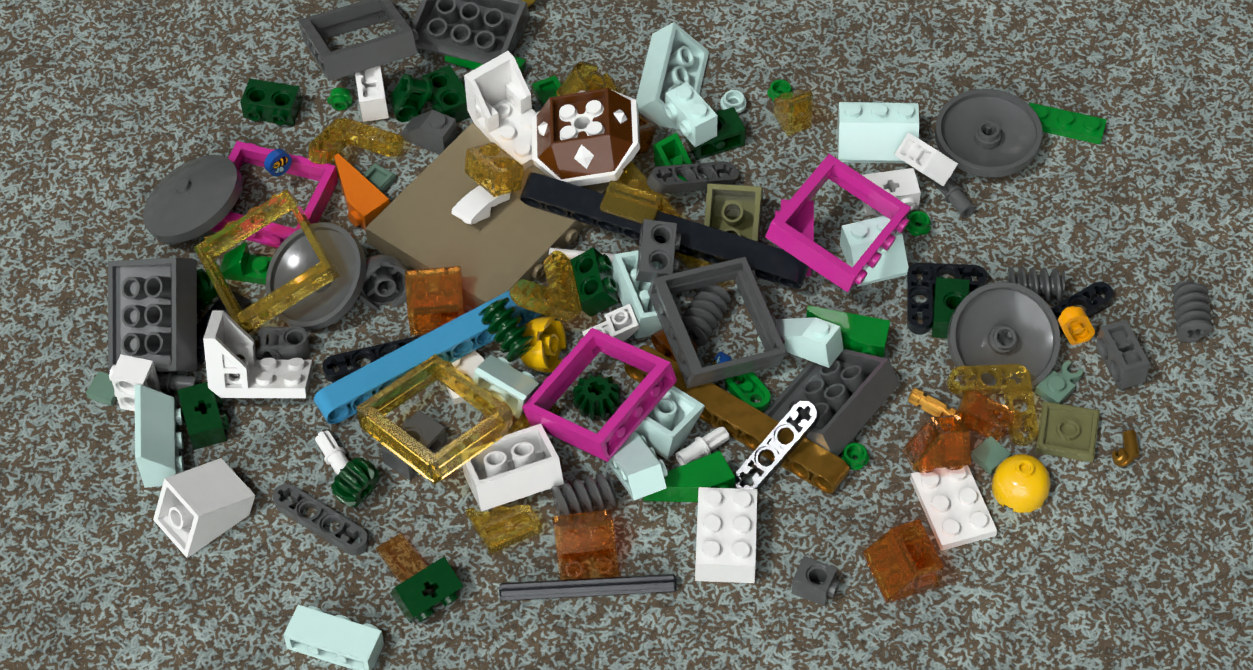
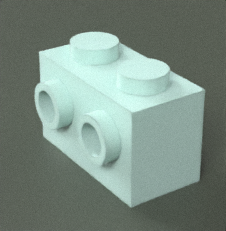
[664,82,718,147]

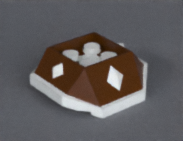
[531,88,640,186]

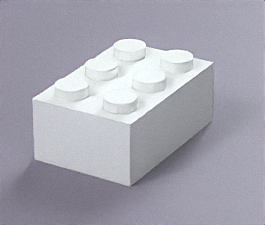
[459,424,564,512]
[695,487,757,583]

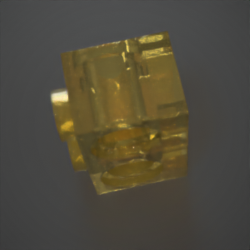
[465,142,524,197]

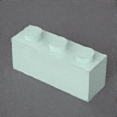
[607,431,668,500]
[284,605,384,670]

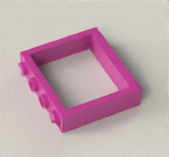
[210,141,338,248]
[765,154,911,292]
[522,328,677,462]

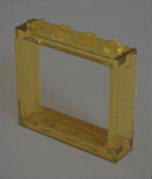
[193,189,339,333]
[356,354,513,485]

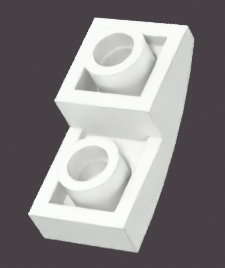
[451,179,511,225]
[582,303,640,357]

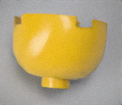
[520,317,566,373]
[991,454,1051,513]

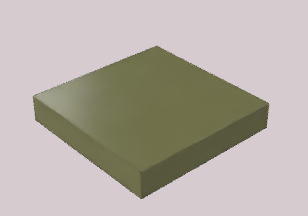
[1035,401,1100,462]

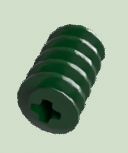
[479,297,534,362]

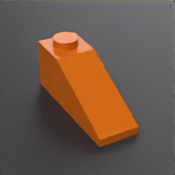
[334,153,390,231]

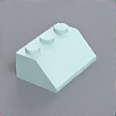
[837,102,919,164]
[135,384,184,488]

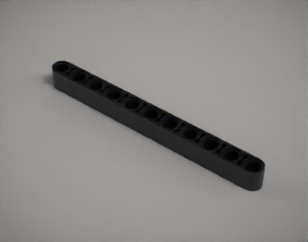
[520,173,809,289]

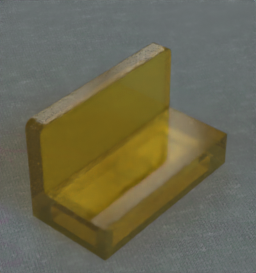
[600,181,663,224]

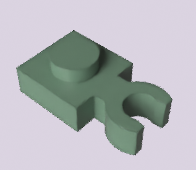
[1035,360,1083,404]

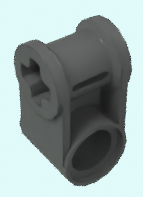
[256,326,311,360]

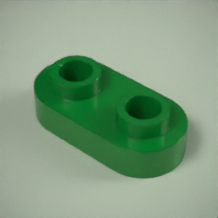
[725,372,770,412]

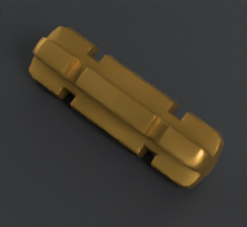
[908,388,962,426]

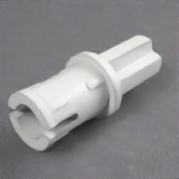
[675,427,730,466]
[315,430,349,475]

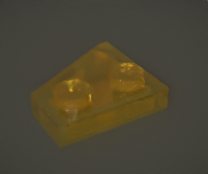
[465,505,543,555]

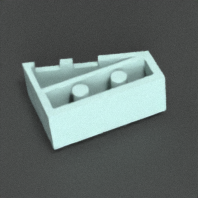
[611,250,664,339]

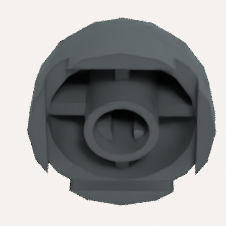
[359,254,412,310]

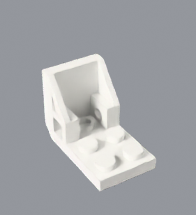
[464,51,536,172]
[203,310,313,398]

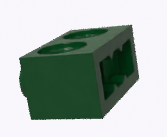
[422,65,471,123]
[240,78,302,126]
[566,247,618,317]

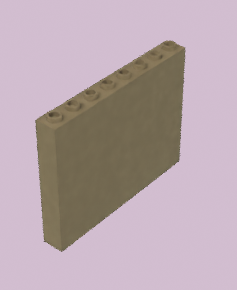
[365,122,628,309]

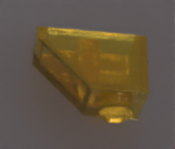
[773,90,813,136]

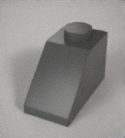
[399,110,458,155]

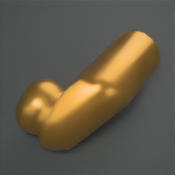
[1112,430,1140,467]

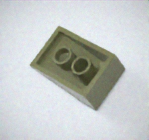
[701,183,764,265]

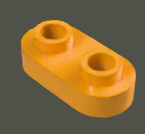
[1058,306,1095,345]

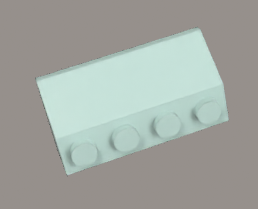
[636,22,709,129]

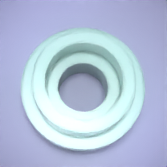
[720,90,747,114]

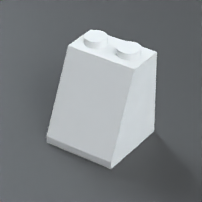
[153,458,255,558]

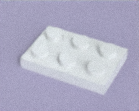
[910,459,997,551]

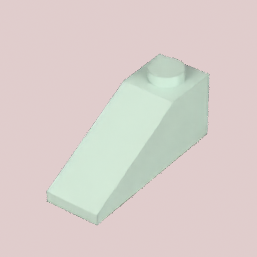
[757,317,843,368]

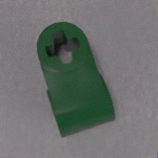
[390,74,433,122]

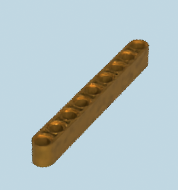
[624,345,850,494]

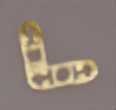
[308,118,404,164]
[509,251,582,322]
[947,364,1038,446]

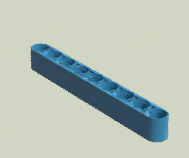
[314,283,546,424]

